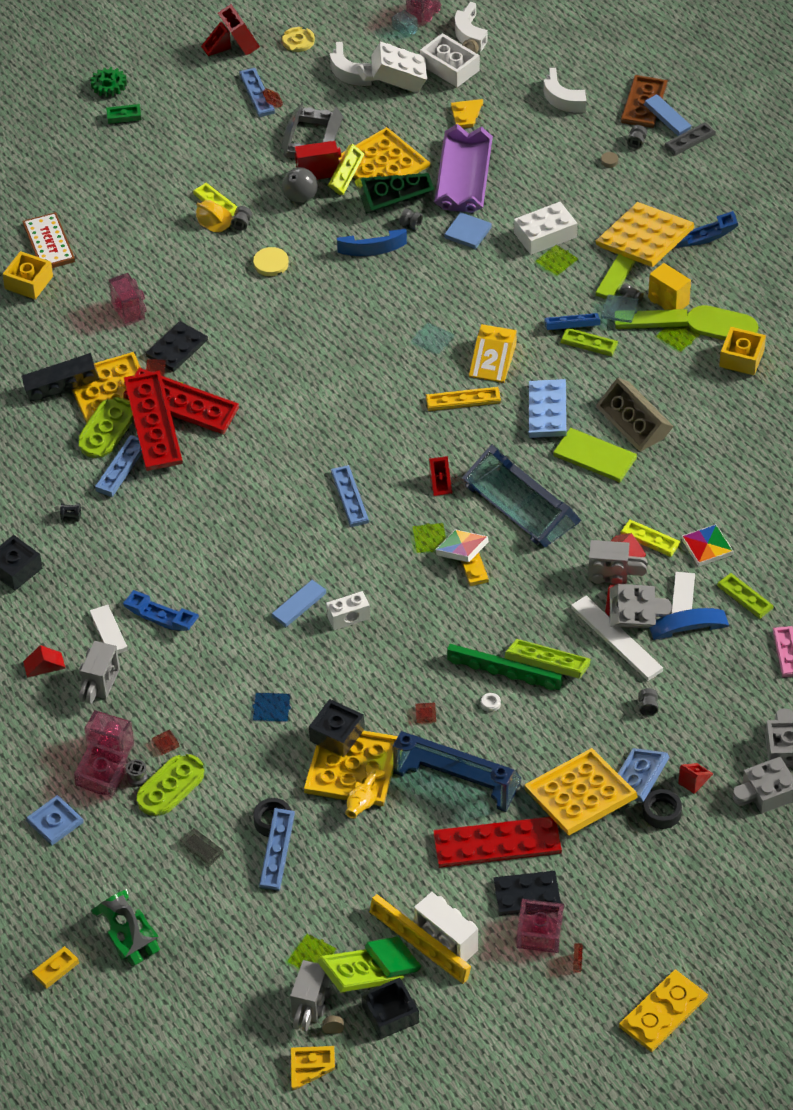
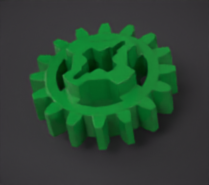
[90,67,127,97]

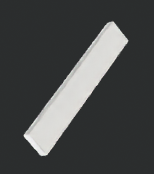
[571,596,663,681]

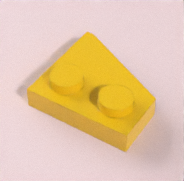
[451,99,483,128]
[291,1046,335,1090]

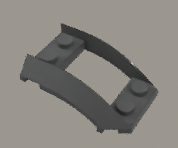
[281,102,344,158]

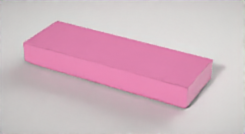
[773,626,793,678]

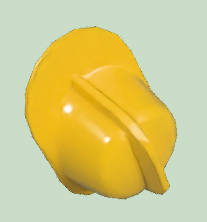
[196,200,232,232]

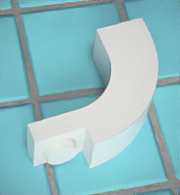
[455,2,488,52]
[330,42,371,86]
[543,68,586,113]

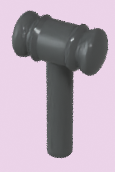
[606,283,644,317]

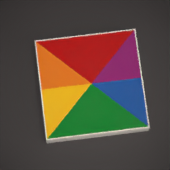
[682,524,733,567]
[436,530,489,562]

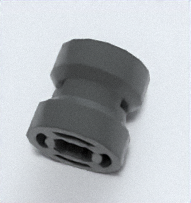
[627,125,647,149]
[231,206,252,231]
[400,208,423,230]
[638,688,659,715]
[126,759,148,787]

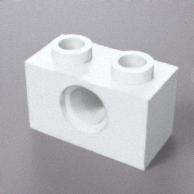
[326,591,370,630]

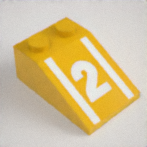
[469,324,517,383]

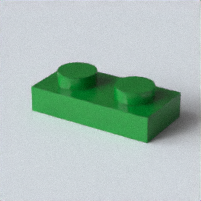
[106,104,142,124]

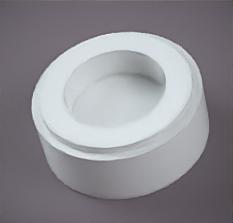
[481,693,501,712]

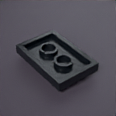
[146,321,208,372]
[493,871,562,916]

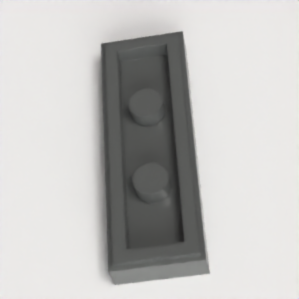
[665,122,716,156]

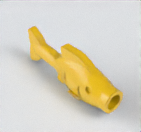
[345,765,385,819]

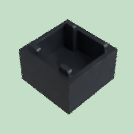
[0,534,43,591]
[309,699,365,757]
[361,977,419,1040]

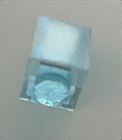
[392,9,418,38]

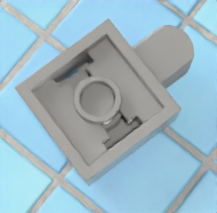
[588,540,648,585]
[610,584,672,628]
[79,641,120,704]
[765,708,793,767]
[733,757,793,814]
[290,960,332,1032]

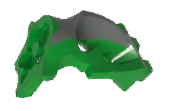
[90,889,160,967]

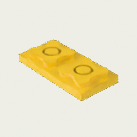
[619,969,708,1053]

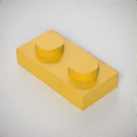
[461,552,489,586]
[32,946,79,989]

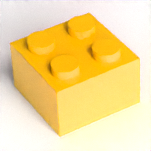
[2,251,53,300]
[648,263,691,310]
[719,327,766,375]

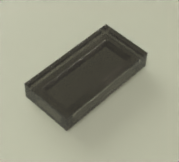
[180,828,224,867]

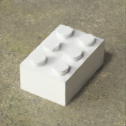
[420,33,480,87]
[371,42,427,93]
[514,202,577,255]
[414,892,478,962]

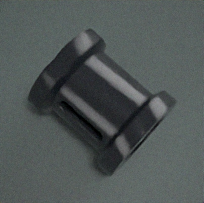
[60,503,81,520]

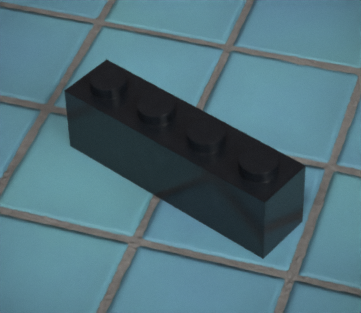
[21,353,100,402]

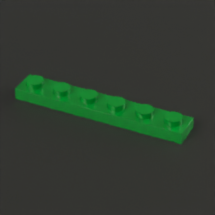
[447,644,562,690]

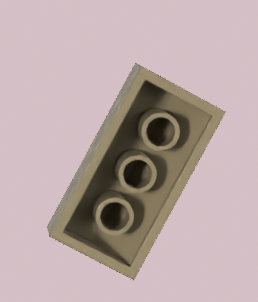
[596,378,674,452]

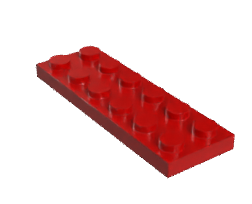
[123,368,239,435]
[124,370,183,471]
[433,817,562,868]

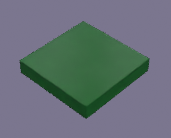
[364,936,422,978]

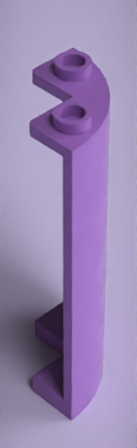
[434,124,493,213]

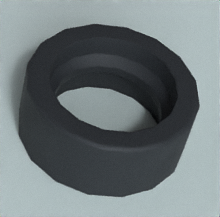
[643,789,682,829]
[253,798,292,837]

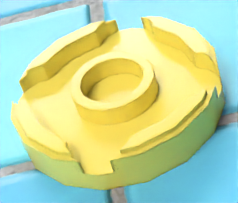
[282,27,315,52]
[253,247,289,276]

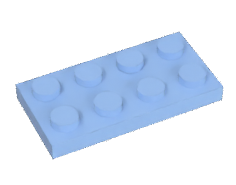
[529,379,567,438]

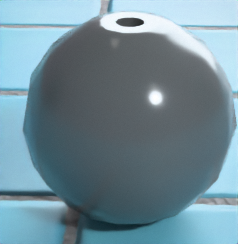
[282,168,318,203]

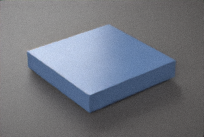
[444,212,492,249]
[26,795,84,845]

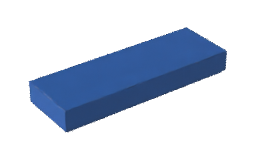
[544,313,600,330]

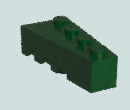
[355,173,434,214]

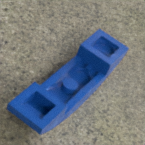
[674,211,738,248]
[337,229,407,256]
[123,590,199,631]
[649,608,729,640]

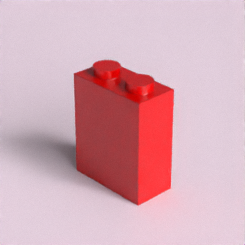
[218,4,260,55]
[295,141,341,180]

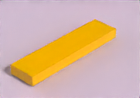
[426,387,501,411]

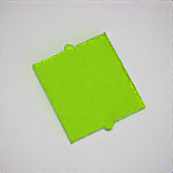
[536,244,578,276]
[656,326,700,352]
[412,523,446,553]
[288,934,337,968]

